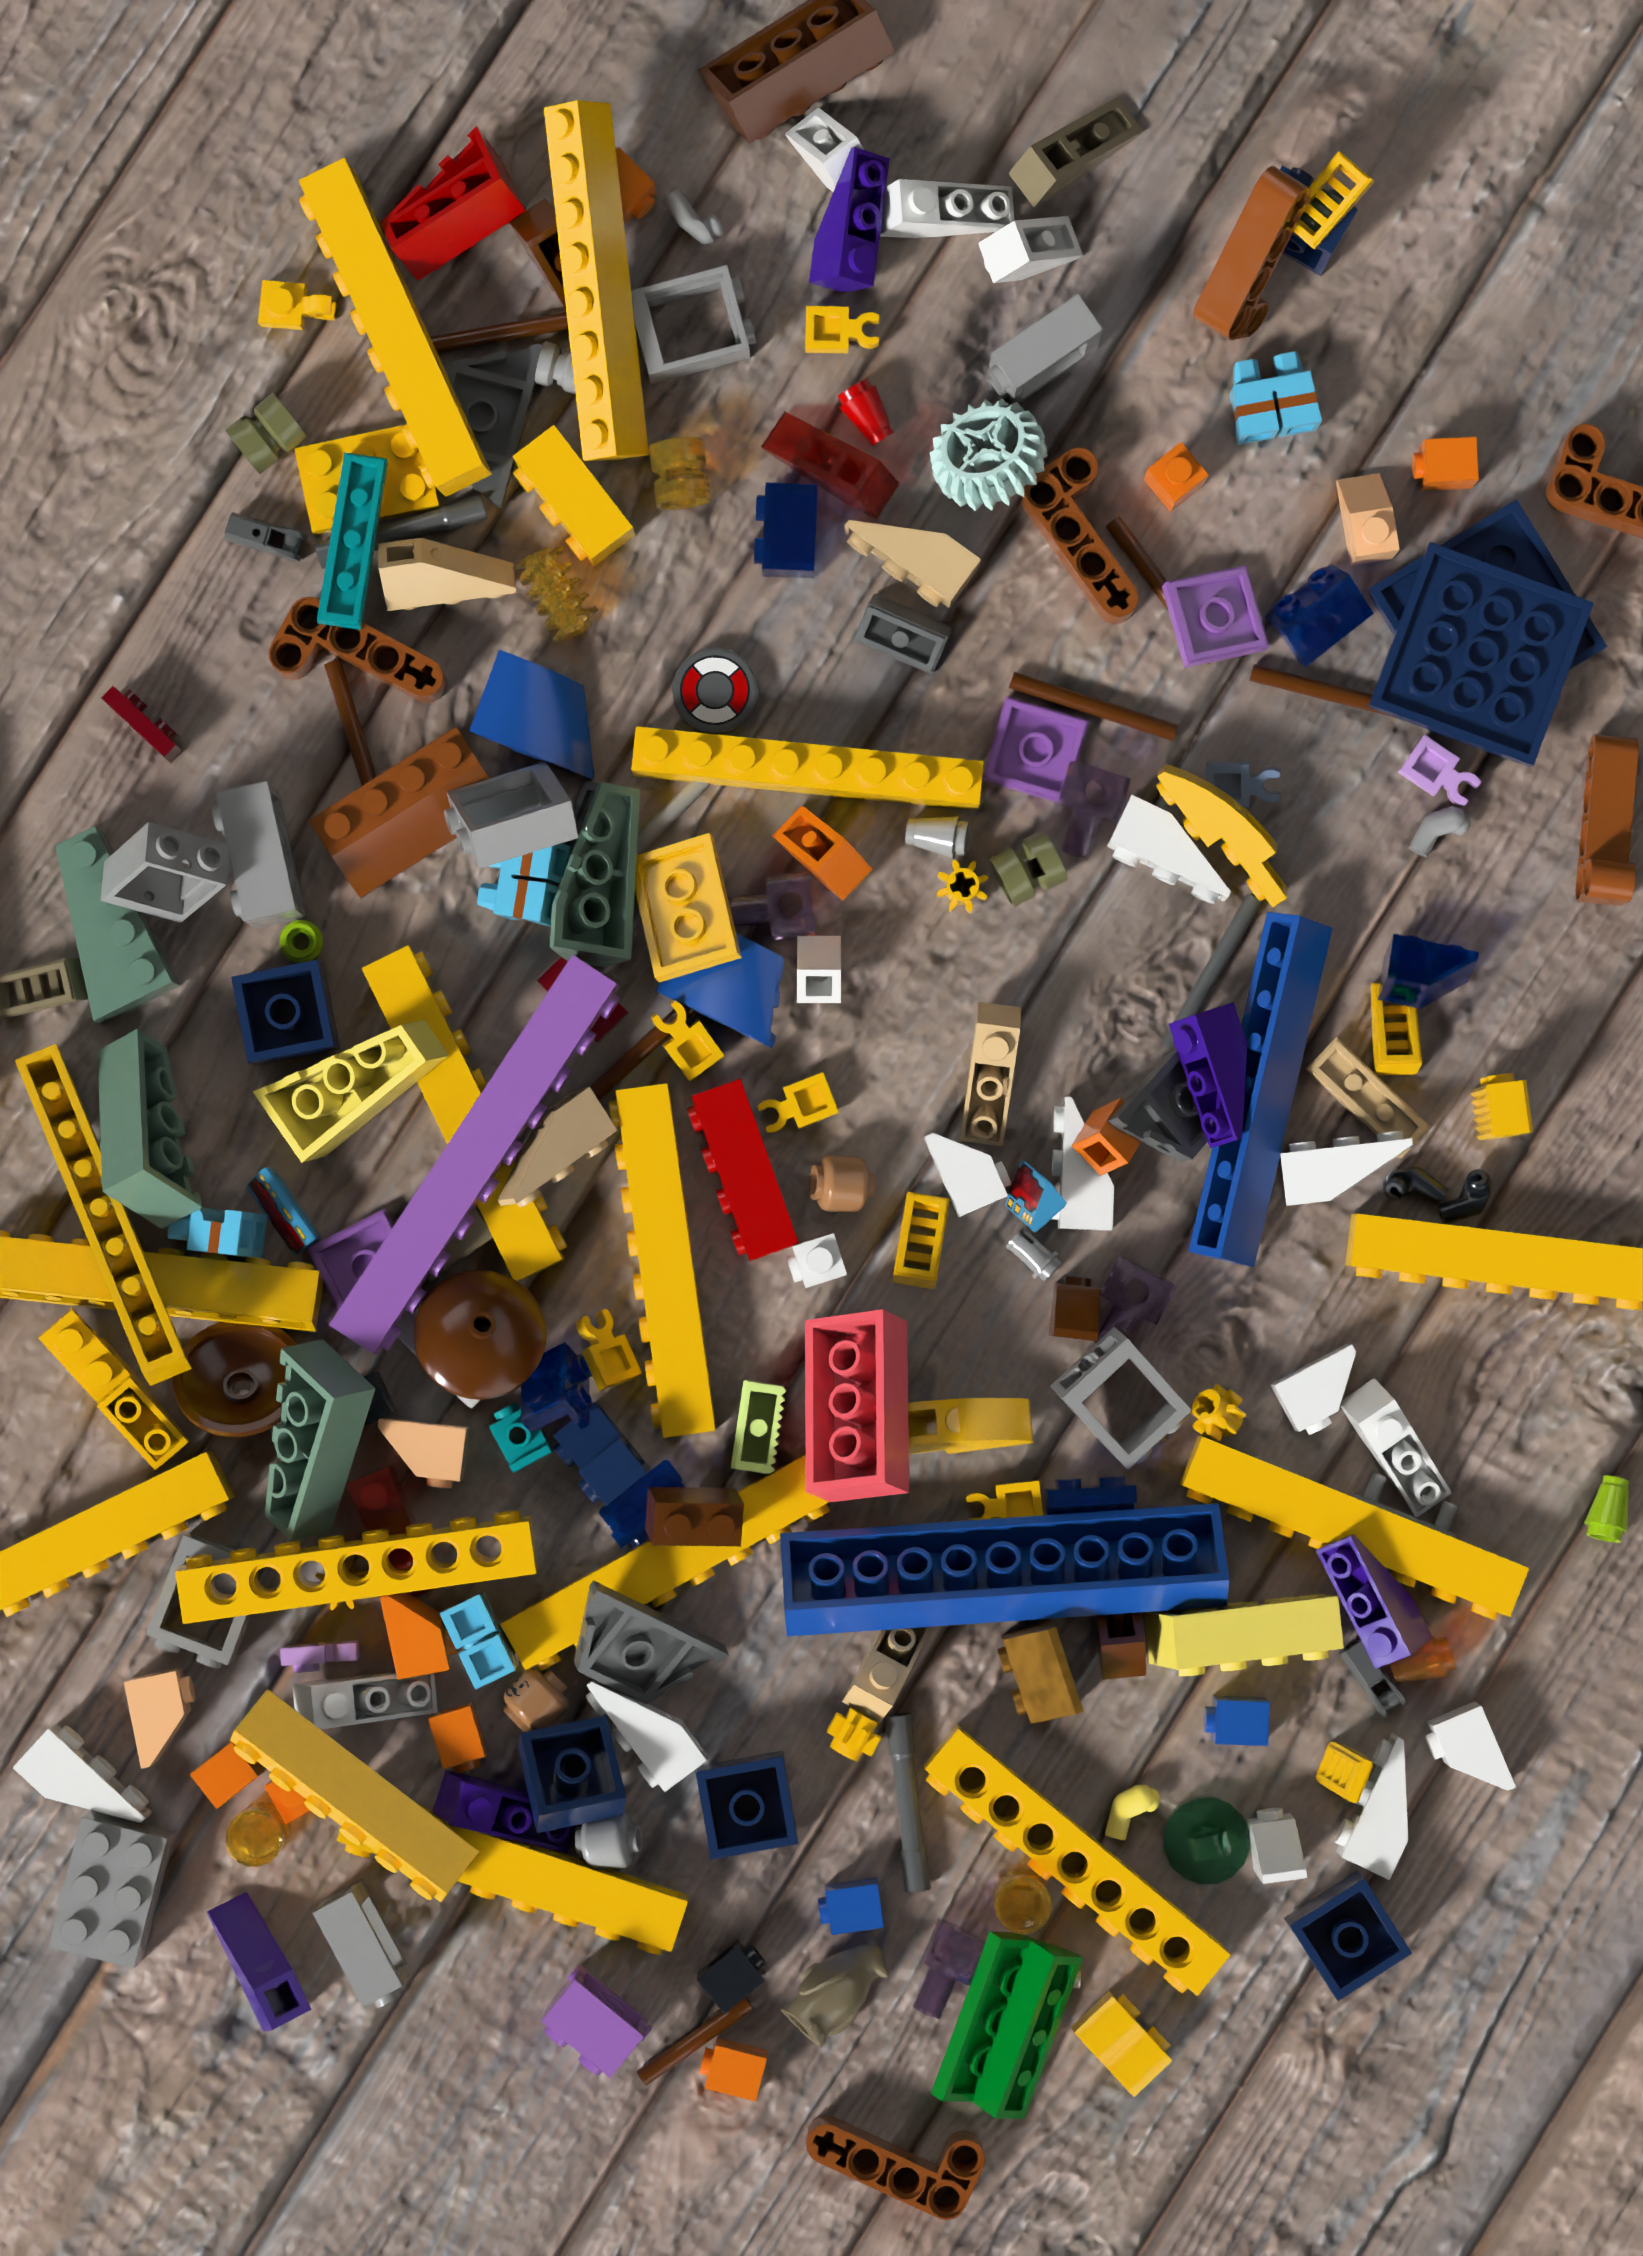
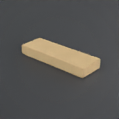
[1305,1037,1431,1159]

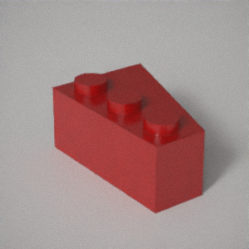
[380,126,526,281]

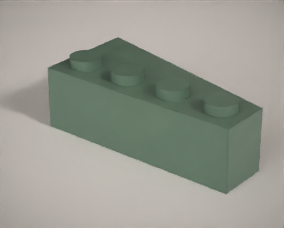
[55,826,180,1025]
[97,1028,202,1229]
[265,1339,375,1541]

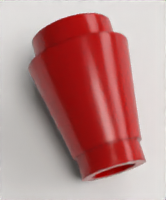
[837,378,894,446]

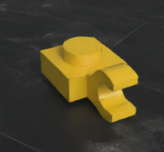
[258,280,336,330]

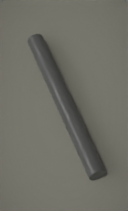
[1161,894,1262,1050]

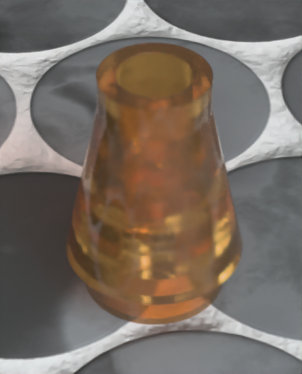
[1390,1635,1458,1684]

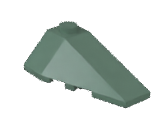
[550,782,640,967]

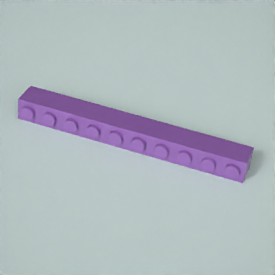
[329,955,621,1354]

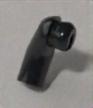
[1383,1166,1449,1206]
[1437,1169,1493,1224]

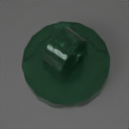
[1162,1795,1250,1885]

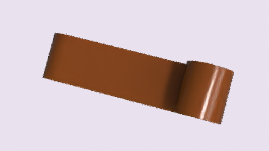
[1193,165,1311,340]
[1545,424,1643,539]
[1022,448,1138,624]
[269,596,447,703]
[1575,734,1639,906]
[806,2115,985,2220]

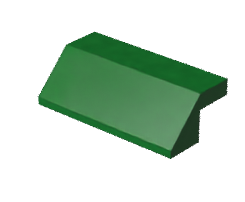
[931,1931,1084,2119]

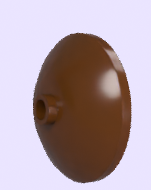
[413,1270,546,1400]
[172,1322,296,1437]

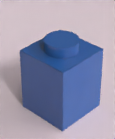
[1204,1696,1270,1746]
[818,1877,884,1935]

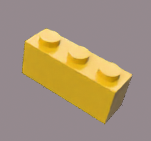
[512,425,635,567]

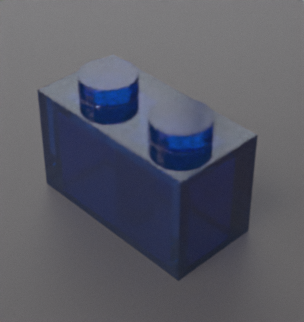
[754,482,818,579]

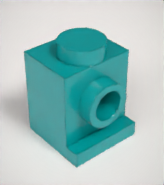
[489,1402,554,1473]

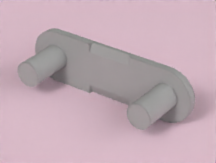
[1353,1472,1458,1538]

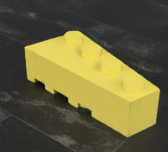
[253,1020,449,1163]
[1144,1594,1344,1676]

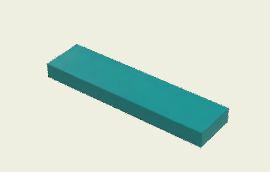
[317,452,388,630]

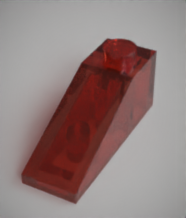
[761,411,900,519]
[347,1465,437,1597]

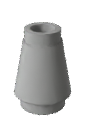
[905,816,971,859]

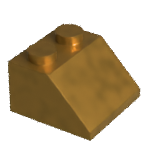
[997,1620,1084,1724]

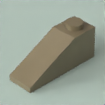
[1008,97,1143,207]

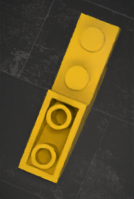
[1156,764,1288,908]
[38,1307,189,1471]
[908,1398,1034,1455]

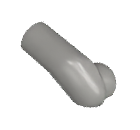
[664,190,724,244]
[1408,806,1471,857]

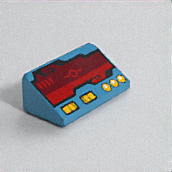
[1005,1160,1067,1232]
[247,1167,321,1256]

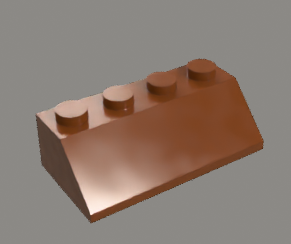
[308,727,489,899]

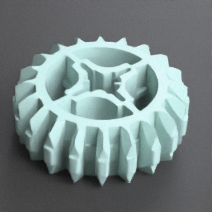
[929,398,1048,511]

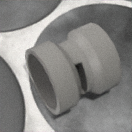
[535,341,576,394]

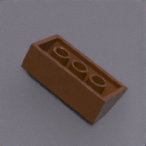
[698,0,895,144]

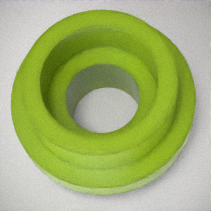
[279,920,324,963]

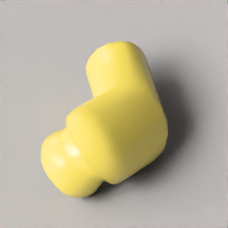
[1105,1785,1160,1840]

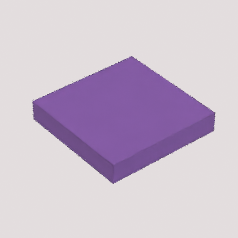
[1162,565,1269,668]
[982,696,1090,805]
[307,1209,425,1310]

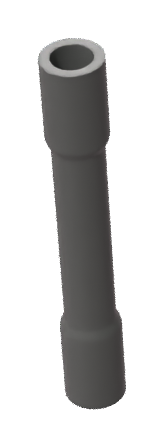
[314,494,488,569]
[885,1713,931,1892]

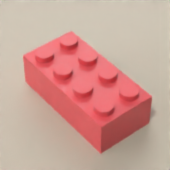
[805,1309,909,1502]

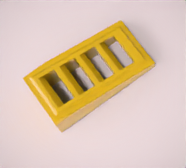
[1293,151,1375,250]
[1370,982,1422,1076]
[893,1192,950,1289]
[1315,1741,1373,1804]

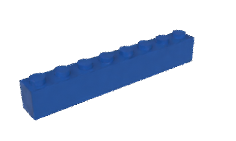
[1188,912,1333,1267]

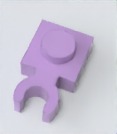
[1398,734,1481,807]
[280,1640,360,1673]

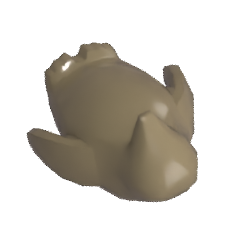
[781,1942,890,2047]

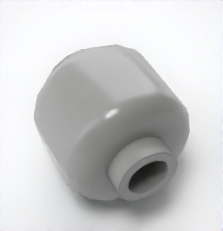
[575,1812,643,1870]

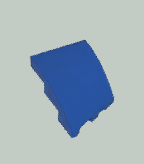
[469,650,595,781]
[655,933,784,1048]

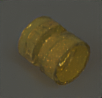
[649,437,712,510]
[226,1802,291,1867]
[992,1868,1052,1935]

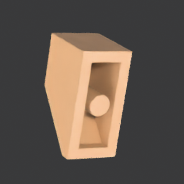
[1336,473,1400,566]
[378,1417,470,1488]
[124,1667,195,1769]

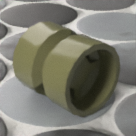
[225,393,308,475]
[988,830,1068,908]

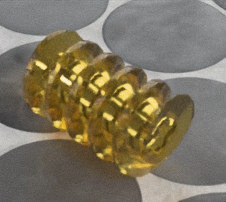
[513,546,598,645]

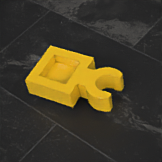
[805,306,879,354]
[651,1000,725,1081]
[757,1072,839,1133]
[576,1309,642,1392]
[966,1480,1043,1520]

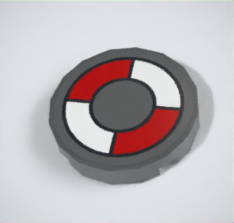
[672,647,758,734]

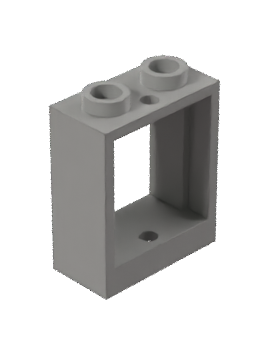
[631,265,756,384]
[986,294,1103,405]
[444,761,579,869]
[101,822,230,923]
[1050,1327,1192,1470]
[146,1533,270,1669]
[313,1879,412,2008]

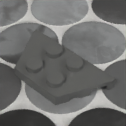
[447,344,543,508]
[1108,1046,1208,1163]
[574,1581,729,1704]

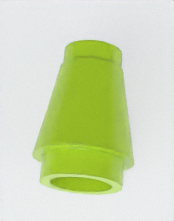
[1584,1475,1629,1543]

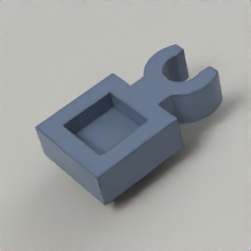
[1206,762,1281,808]

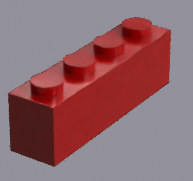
[687,1078,799,1261]

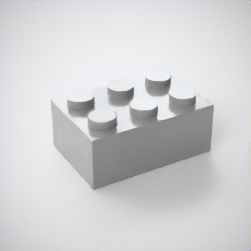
[211,781,307,929]
[48,1811,175,1969]

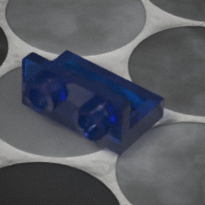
[1265,564,1374,667]
[521,1342,592,1433]
[599,1460,689,1549]
[1045,1476,1137,1515]

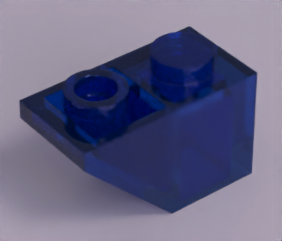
[1378,934,1479,1009]

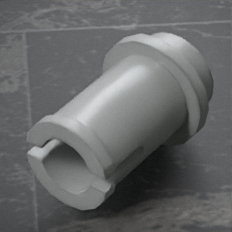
[1006,1227,1062,1282]

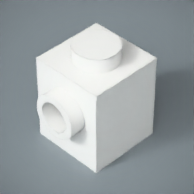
[797,936,841,1003]
[787,1233,847,1288]

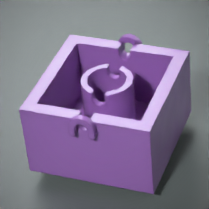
[541,1965,652,2078]

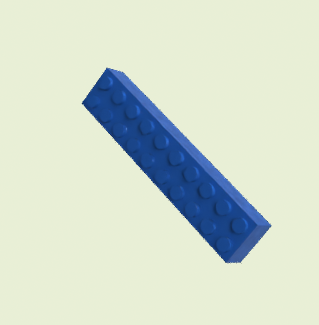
[780,1503,1229,1637]

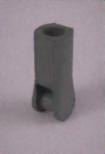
[224,512,308,563]
[1339,1638,1407,1719]

